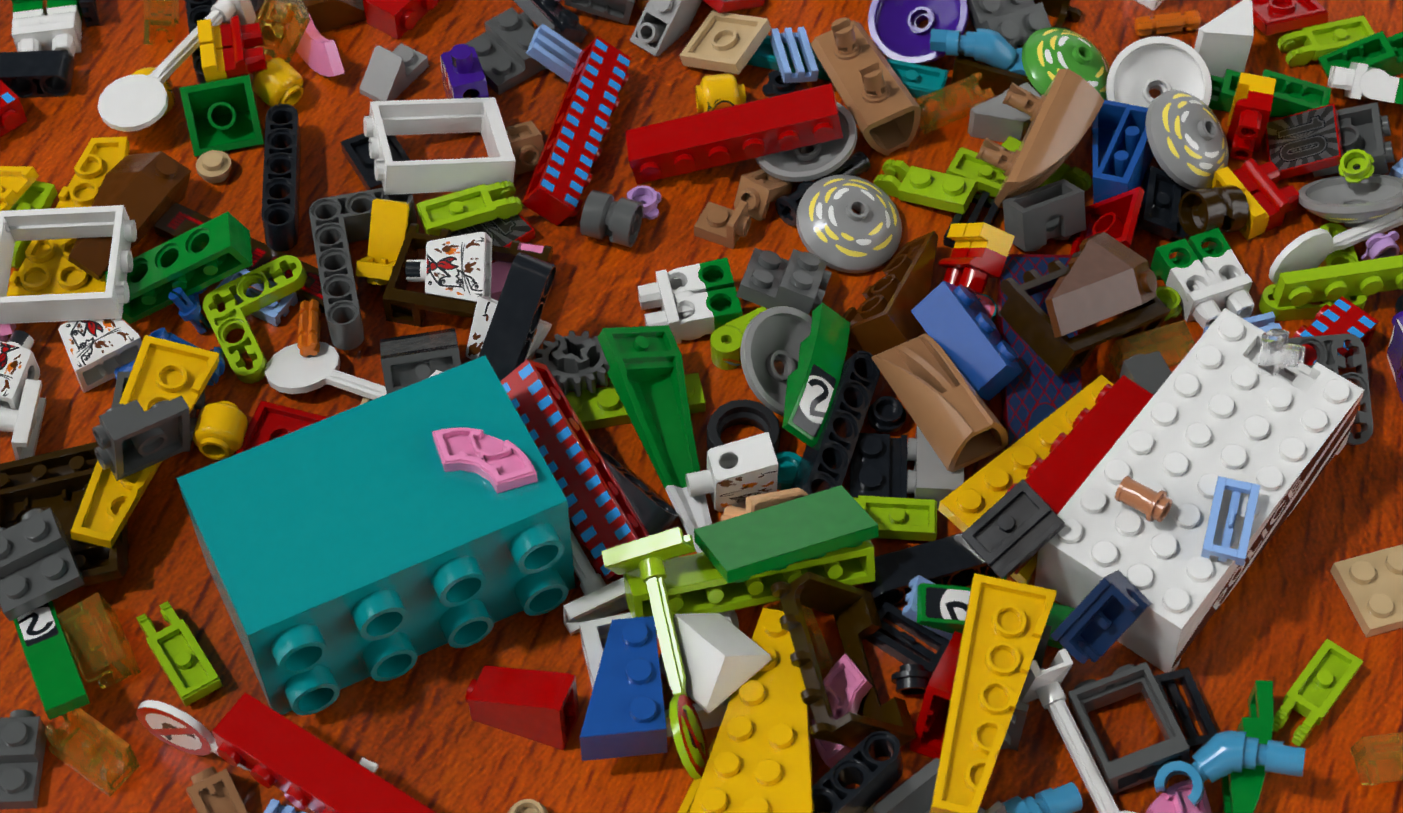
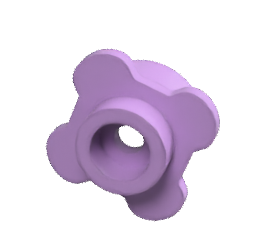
[626,185,661,220]
[1361,231,1400,261]

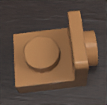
[505,120,544,175]
[734,169,794,221]
[694,200,751,249]
[186,766,248,813]

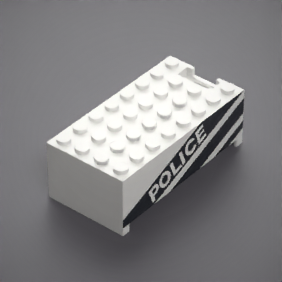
[1035,308,1364,673]

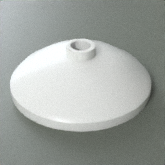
[1106,36,1212,108]

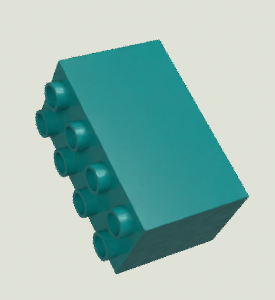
[177,355,576,715]

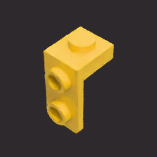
[355,198,409,285]

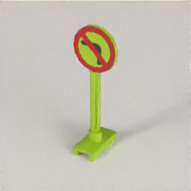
[601,527,709,780]

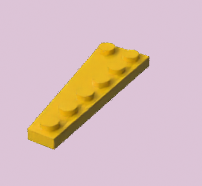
[70,335,219,548]
[930,573,1057,813]

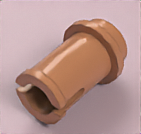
[1115,476,1172,522]

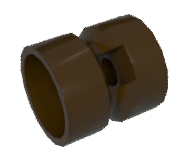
[1178,185,1249,236]

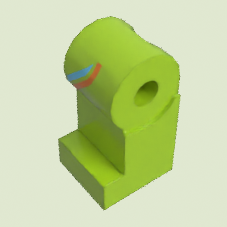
[710,306,767,370]

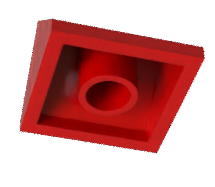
[1069,186,1145,255]

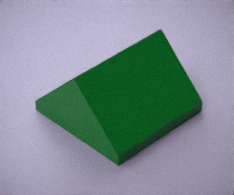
[179,75,264,157]

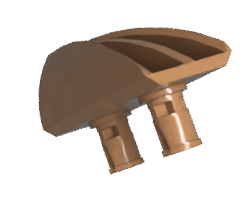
[810,18,921,156]
[976,69,1104,208]
[871,333,1008,472]

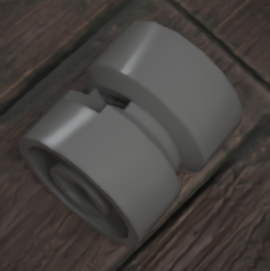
[580,190,643,247]

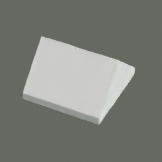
[1194,0,1254,78]
[659,613,772,714]

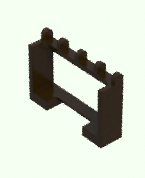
[951,0,1082,97]
[382,223,553,327]
[999,251,1171,377]
[770,572,916,748]

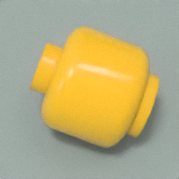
[252,58,304,107]
[192,401,248,460]

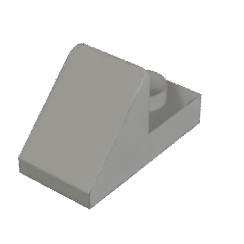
[359,43,429,101]

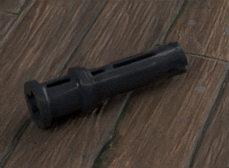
[775,151,871,226]

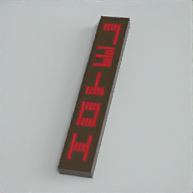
[154,202,325,314]

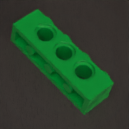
[105,211,253,324]

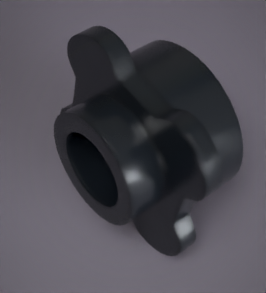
[762,70,801,97]

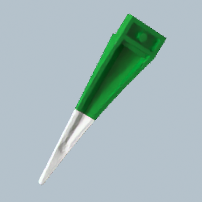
[597,325,712,553]

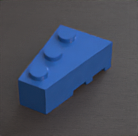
[1092,100,1154,204]
[911,281,1023,401]
[580,616,667,761]

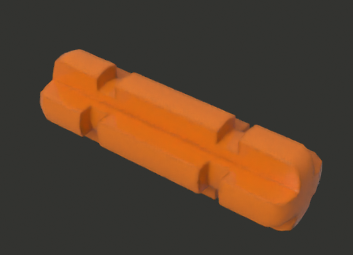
[1134,10,1201,37]
[297,299,321,357]

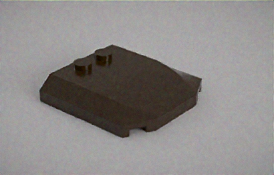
[0,442,129,606]

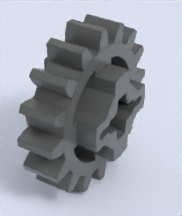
[533,331,610,397]

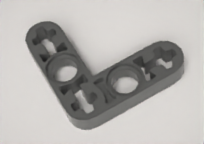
[1269,334,1373,446]

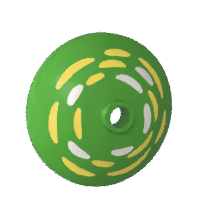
[1022,27,1110,100]

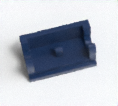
[1050,570,1152,664]

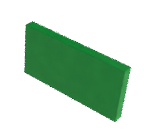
[694,485,879,583]

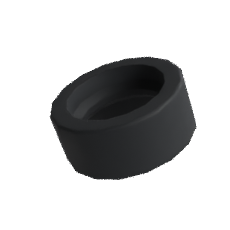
[707,399,780,454]

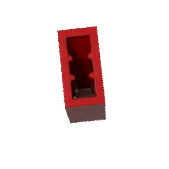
[909,631,962,760]
[465,665,579,751]

